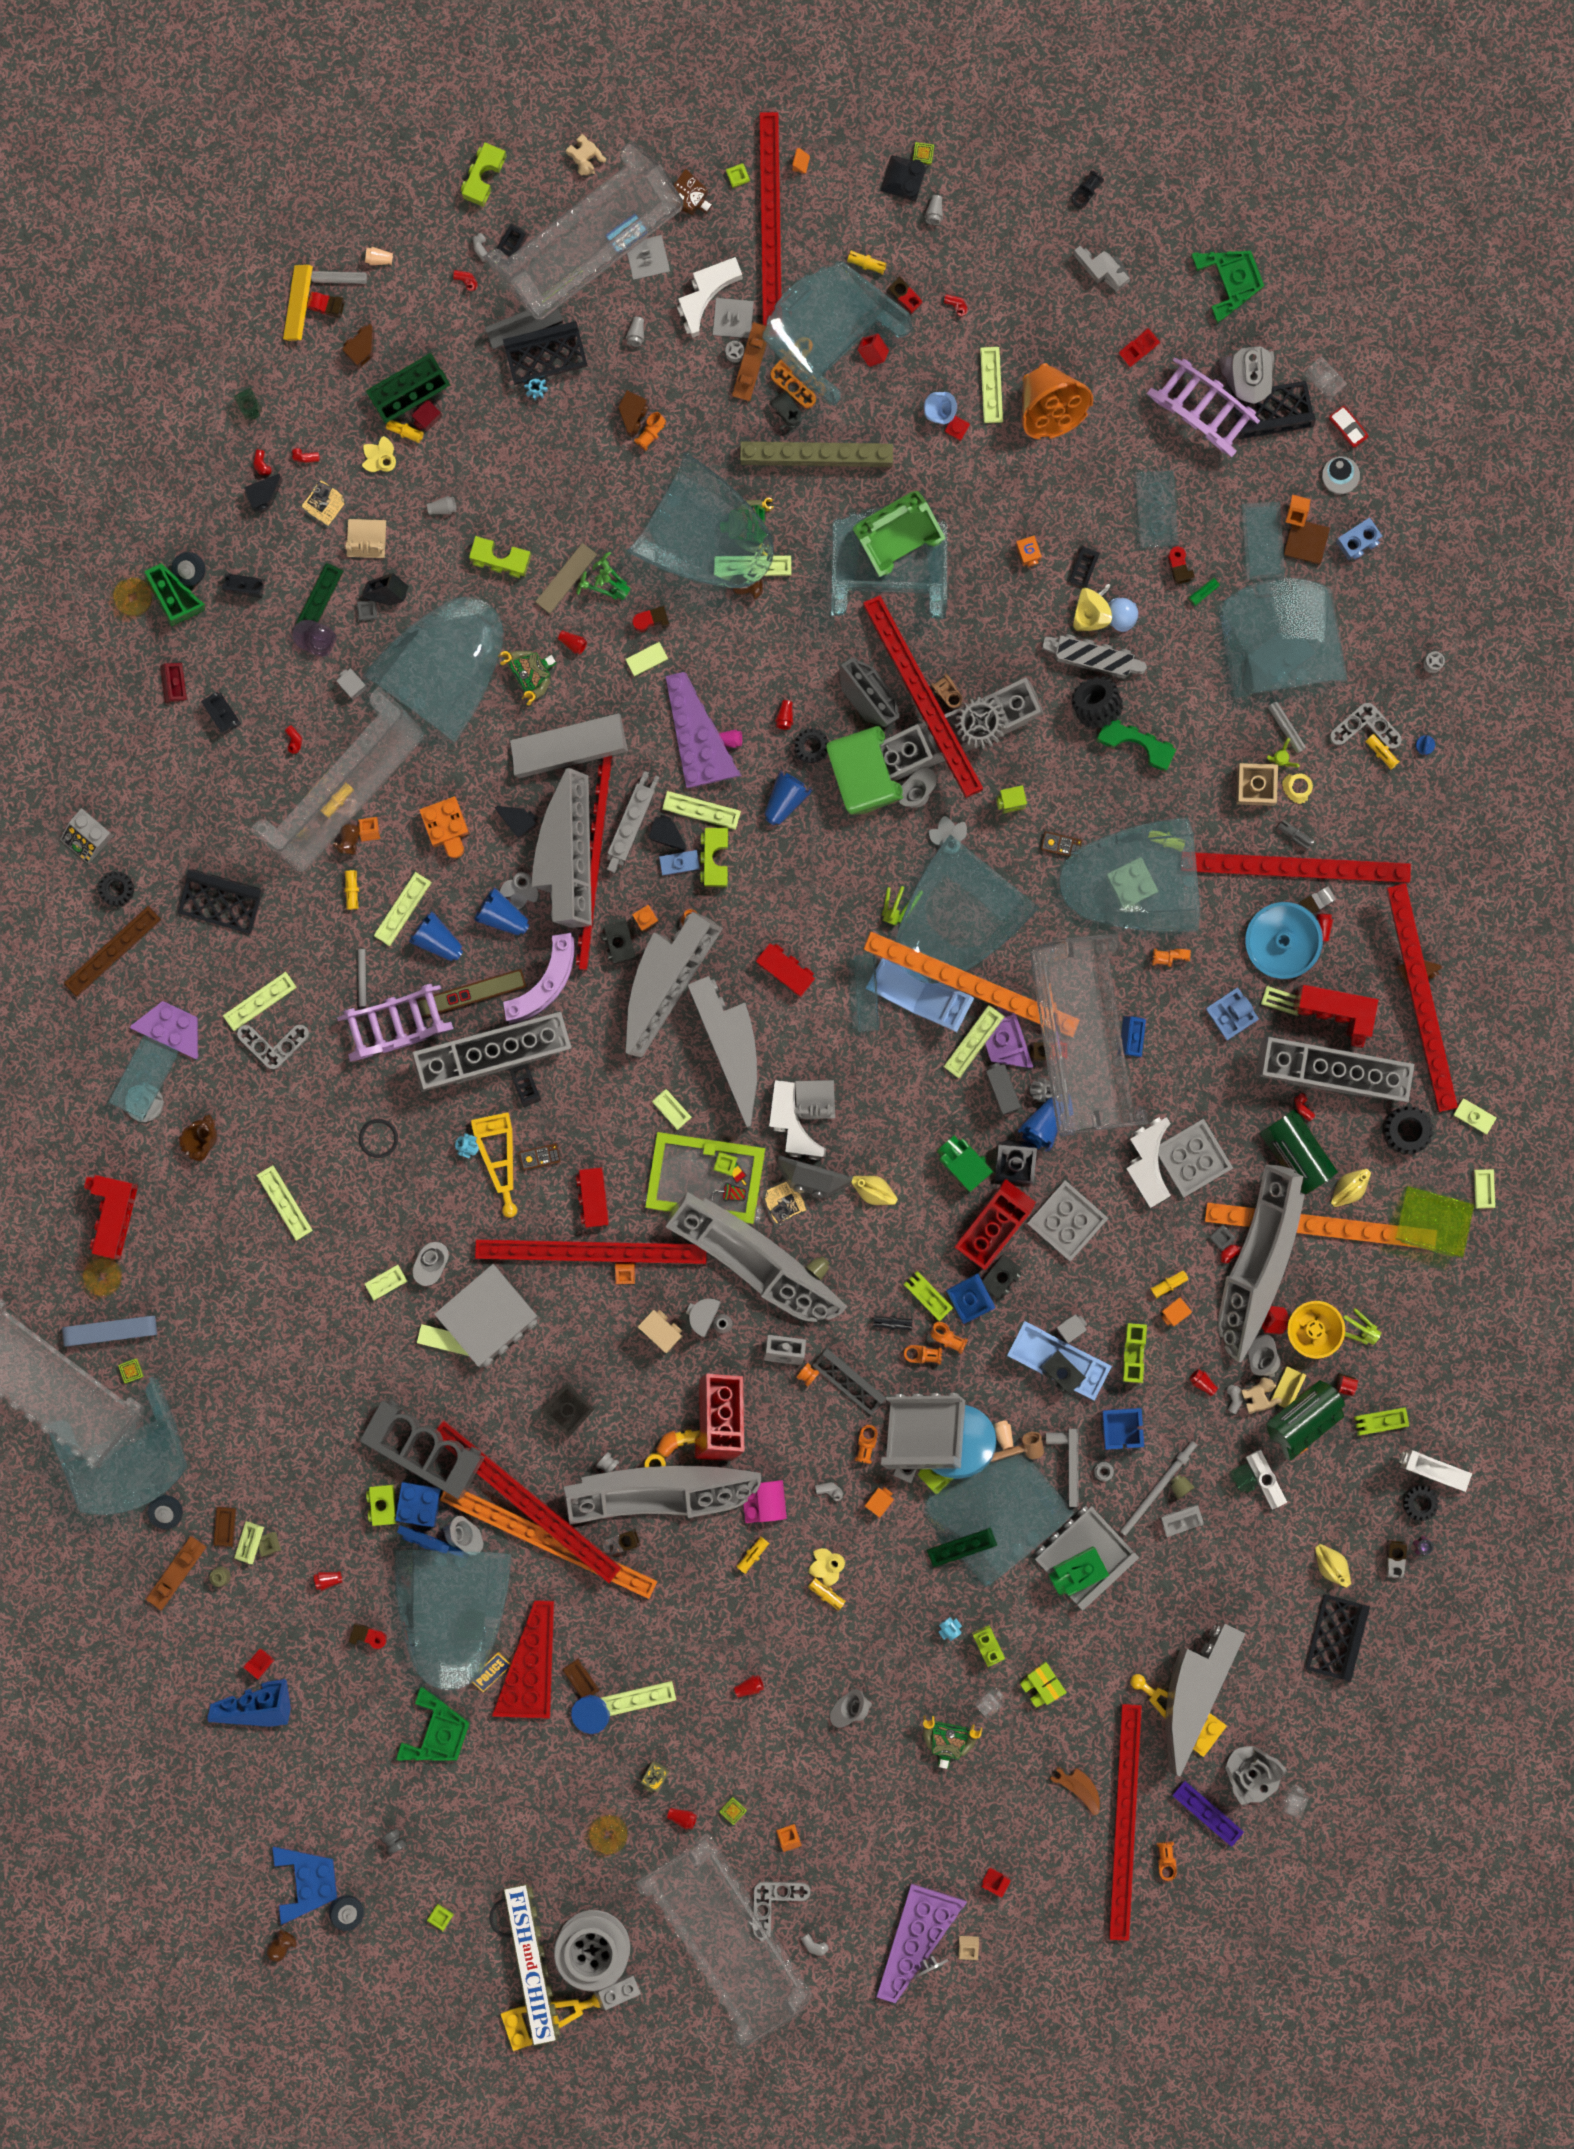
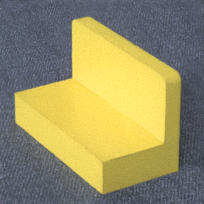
[1271,1366,1306,1408]

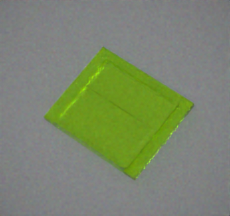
[1395,1186,1475,1258]

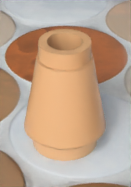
[365,246,393,265]
[993,1421,1014,1450]

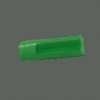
[1188,578,1220,606]

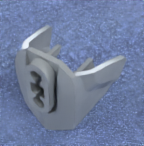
[1219,346,1274,403]
[1226,1746,1287,1806]

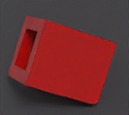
[858,333,889,367]
[1262,1306,1290,1334]
[243,1649,275,1679]
[981,1868,1011,1898]

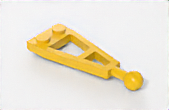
[471,1112,517,1218]
[1130,1674,1227,1757]
[501,1994,600,2051]

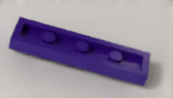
[1172,1780,1244,1847]

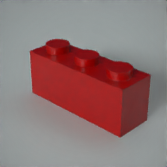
[756,943,815,997]
[576,1167,609,1228]

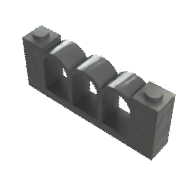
[360,1399,485,1499]

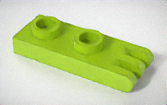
[904,1271,953,1321]
[1354,1407,1409,1436]

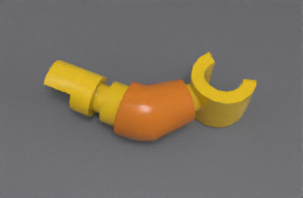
[645,1429,700,1467]

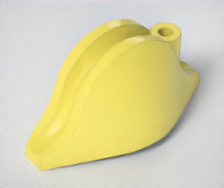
[1331,1169,1371,1207]
[851,1176,898,1205]
[1315,1544,1351,1588]

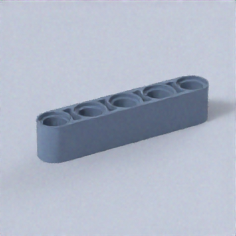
[62,1316,157,1347]

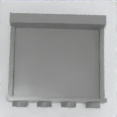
[435,1264,540,1368]
[881,1393,966,1469]
[1034,1505,1139,1611]

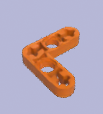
[771,337,816,409]

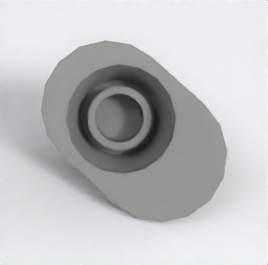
[899,768,937,808]
[413,1242,449,1286]
[1248,1334,1280,1377]
[443,1516,484,1555]
[830,1689,872,1728]

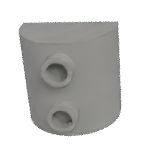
[686,1299,721,1337]

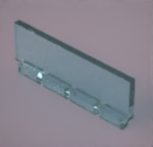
[848,954,879,1032]

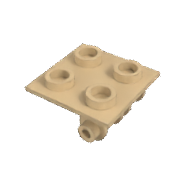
[346,519,386,558]

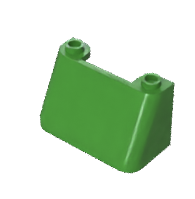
[853,491,946,577]
[827,726,903,815]

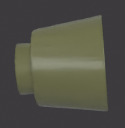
[805,1256,830,1281]
[1170,1475,1195,1500]
[210,1566,231,1587]

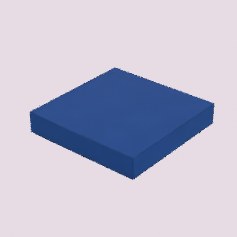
[946,1274,996,1324]

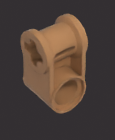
[930,674,962,711]

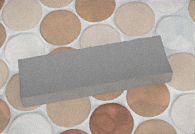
[510,713,628,778]

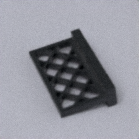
[503,321,588,385]
[1231,381,1316,440]
[178,869,265,934]
[1306,1594,1370,1682]

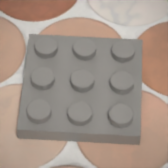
[1158,1119,1233,1198]
[1027,1181,1108,1262]

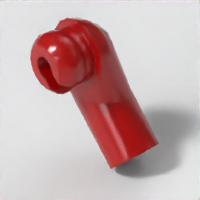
[453,270,478,291]
[944,294,968,316]
[292,448,320,463]
[253,449,272,476]
[285,725,302,754]
[1294,1093,1315,1122]
[1220,1245,1242,1264]

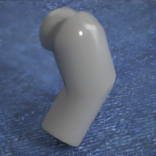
[472,233,490,262]
[1227,1385,1243,1414]
[815,1482,843,1501]
[800,1933,829,1956]

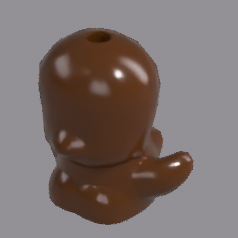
[731,576,763,599]
[333,824,360,855]
[267,1929,297,1962]

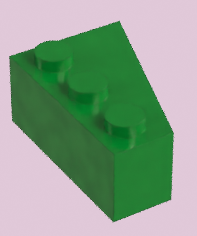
[144,563,205,627]

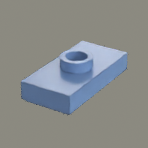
[659,850,700,876]

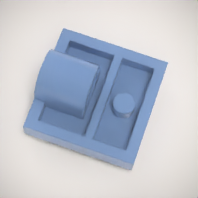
[1205,988,1259,1041]

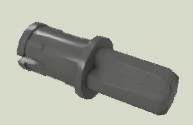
[1277,819,1314,849]

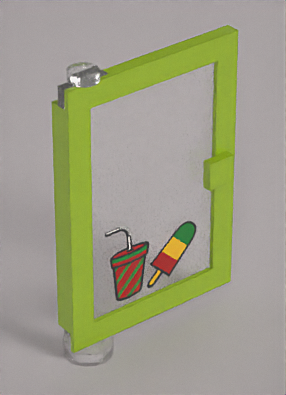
[642,1132,765,1225]

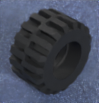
[1071,677,1123,729]
[1382,1106,1434,1155]

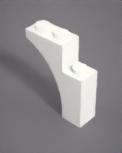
[677,257,742,338]
[769,1080,826,1160]
[1126,1117,1171,1208]
[1399,1449,1472,1492]

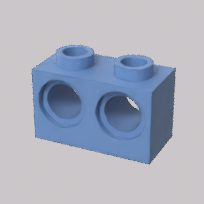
[1336,517,1382,560]

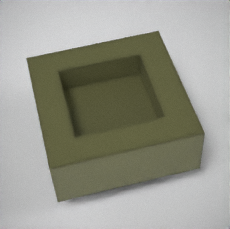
[259,1532,281,1557]

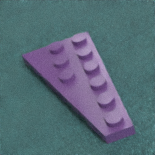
[666,672,742,788]
[877,1883,967,2003]

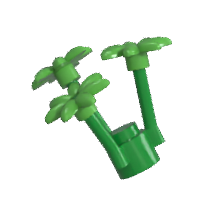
[576,552,631,600]

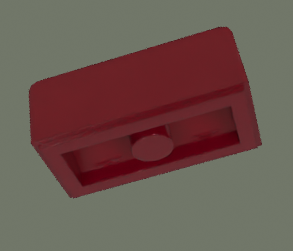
[160,663,187,703]

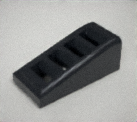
[492,224,529,267]
[1068,545,1100,588]
[509,1063,541,1108]

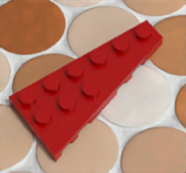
[492,1600,554,1718]

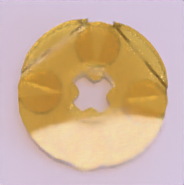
[113,577,152,616]
[83,1258,122,1296]
[589,1815,628,1855]

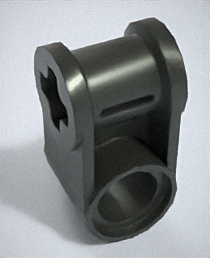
[769,390,802,428]

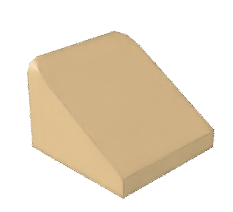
[958,1936,979,1960]

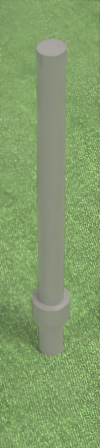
[1120,1441,1198,1536]

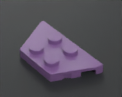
[130,1001,198,1059]
[985,1007,1033,1068]

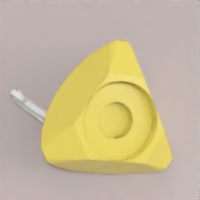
[1073,584,1112,631]

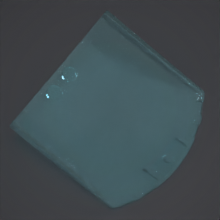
[1218,578,1348,700]
[924,1439,1075,1587]

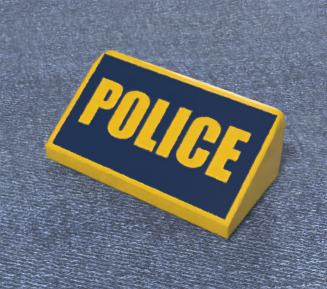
[470,1651,511,1692]

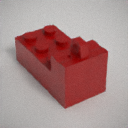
[1293,985,1379,1048]
[84,1175,138,1260]
[955,1179,1036,1270]
[695,1374,744,1461]

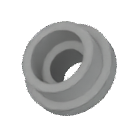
[1094,1462,1114,1481]

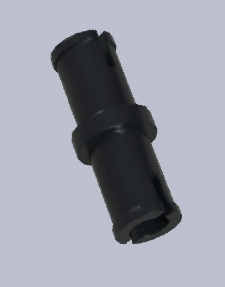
[873,1315,913,1331]

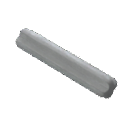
[311,271,367,284]
[1268,702,1306,753]

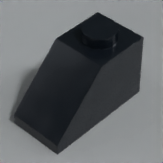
[244,474,283,513]
[362,573,409,606]
[495,806,537,840]
[649,815,687,852]

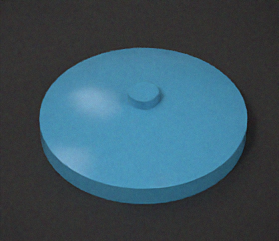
[1245,902,1323,979]
[931,1405,996,1479]

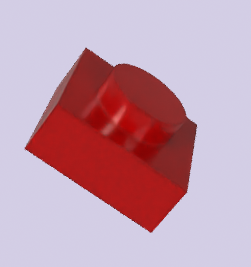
[944,416,970,441]

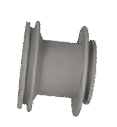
[554,1910,630,1991]

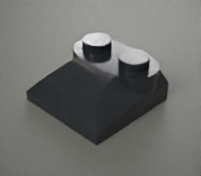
[880,155,928,202]
[995,1140,1037,1184]

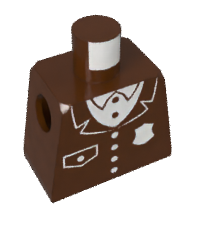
[665,169,713,215]

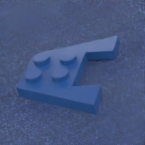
[397,1525,469,1559]
[273,1846,338,1925]

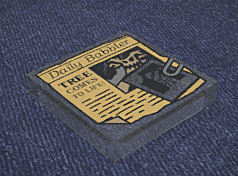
[298,477,351,530]
[759,1180,810,1227]

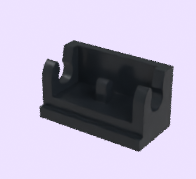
[222,573,265,598]
[201,692,241,735]

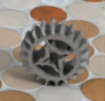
[955,697,1007,749]

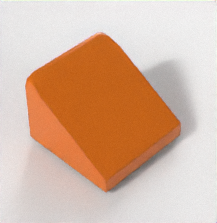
[792,148,810,174]
[358,817,380,842]
[615,1262,635,1284]
[776,1824,802,1852]

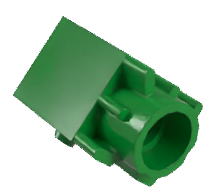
[936,1135,993,1193]
[1048,1546,1110,1596]

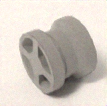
[725,341,744,362]
[1423,651,1445,674]
[596,1452,619,1473]

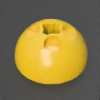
[1287,1301,1345,1359]

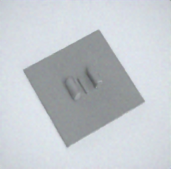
[627,235,670,280]
[713,298,754,338]

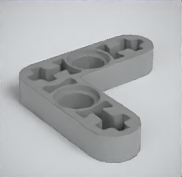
[1330,703,1402,749]
[237,1025,310,1070]
[753,1881,811,1939]

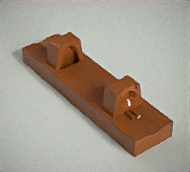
[732,322,771,402]
[146,1536,207,1611]

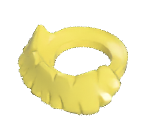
[1282,774,1313,804]

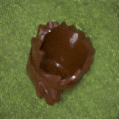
[179,1115,218,1161]

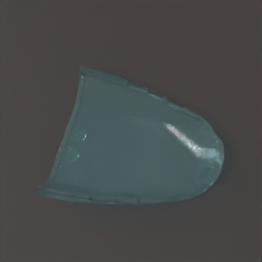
[627,451,774,588]
[363,596,504,743]
[1060,817,1200,933]
[896,834,1040,984]
[395,1550,512,1690]

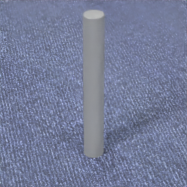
[358,949,366,1007]

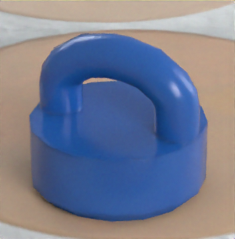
[1416,735,1435,755]

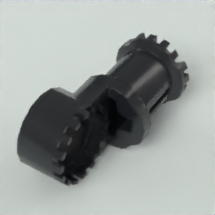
[1072,170,1104,209]

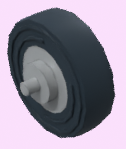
[171,552,206,586]
[148,1495,183,1529]
[329,1895,364,1931]

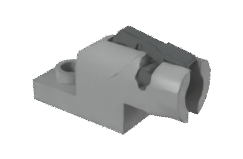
[1073,246,1130,292]

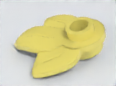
[362,436,396,472]
[808,1548,845,1587]

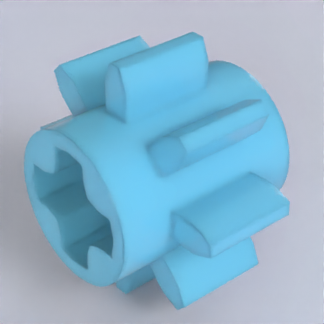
[524,379,548,401]
[455,1133,479,1158]
[938,1617,962,1641]

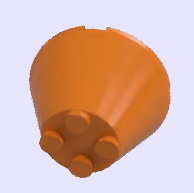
[1022,363,1093,439]

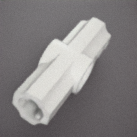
[1246,1450,1287,1510]

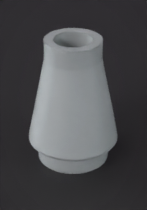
[924,195,943,225]
[626,317,644,347]
[427,496,456,515]
[713,1314,733,1333]

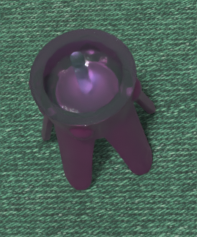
[1413,1536,1433,1555]

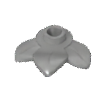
[929,816,967,854]
[500,872,538,910]

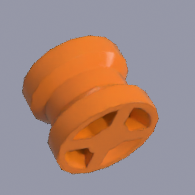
[796,1363,819,1387]

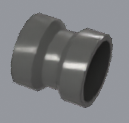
[380,1828,406,1855]

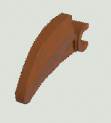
[1050,1767,1100,1816]

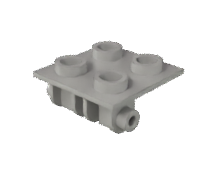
[795,1080,835,1119]

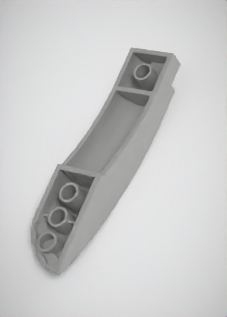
[880,678,1044,781]
[1218,1165,1305,1362]
[665,1192,847,1322]
[564,1466,761,1525]

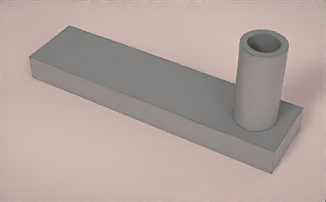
[1046,1429,1079,1507]

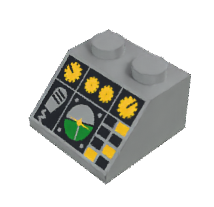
[60,808,114,864]

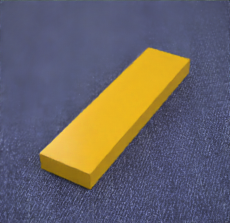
[283,265,313,341]

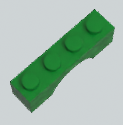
[1096,719,1176,772]

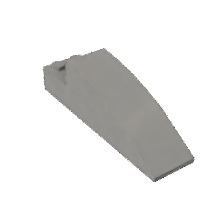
[532,768,592,928]
[626,912,723,1057]
[688,976,758,1129]
[411,1012,572,1092]
[1255,1037,1414,1102]
[1165,1623,1245,1777]

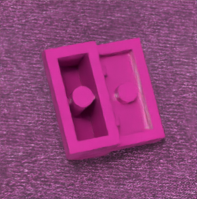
[744,1480,787,1523]

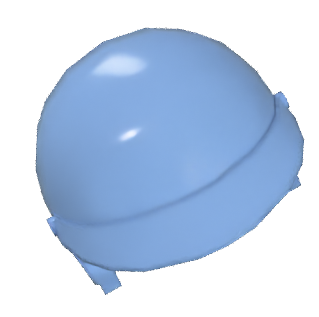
[924,392,957,425]
[1108,598,1138,632]

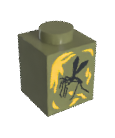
[641,1760,670,1793]

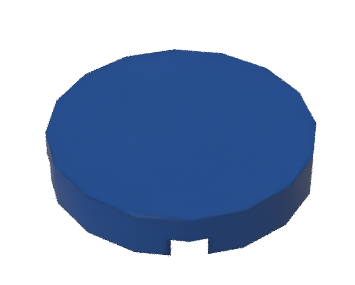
[571,1695,610,1734]

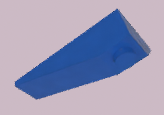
[207,1679,291,1727]

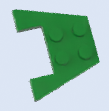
[1191,251,1264,323]
[396,1687,470,1761]

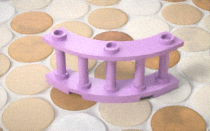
[1147,358,1260,457]
[503,933,575,1024]
[337,984,453,1062]

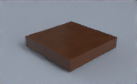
[1283,521,1330,565]

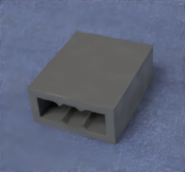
[985,1063,1021,1116]

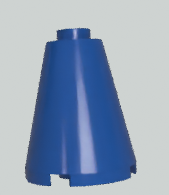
[764,770,813,826]
[474,888,529,936]
[409,911,463,961]
[1018,1096,1066,1151]

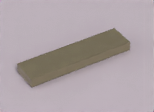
[535,543,598,614]

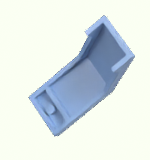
[866,958,974,1032]
[1007,1321,1112,1401]

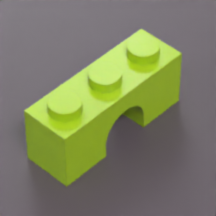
[461,142,507,207]
[469,536,531,578]
[701,828,728,887]
[1122,1323,1147,1383]

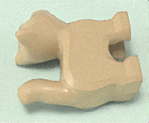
[566,134,606,176]
[1241,1377,1282,1414]

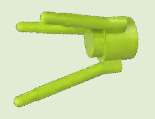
[1267,738,1300,768]
[882,886,921,926]
[1344,1308,1381,1345]

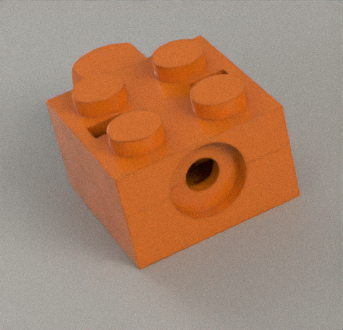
[419,796,470,859]

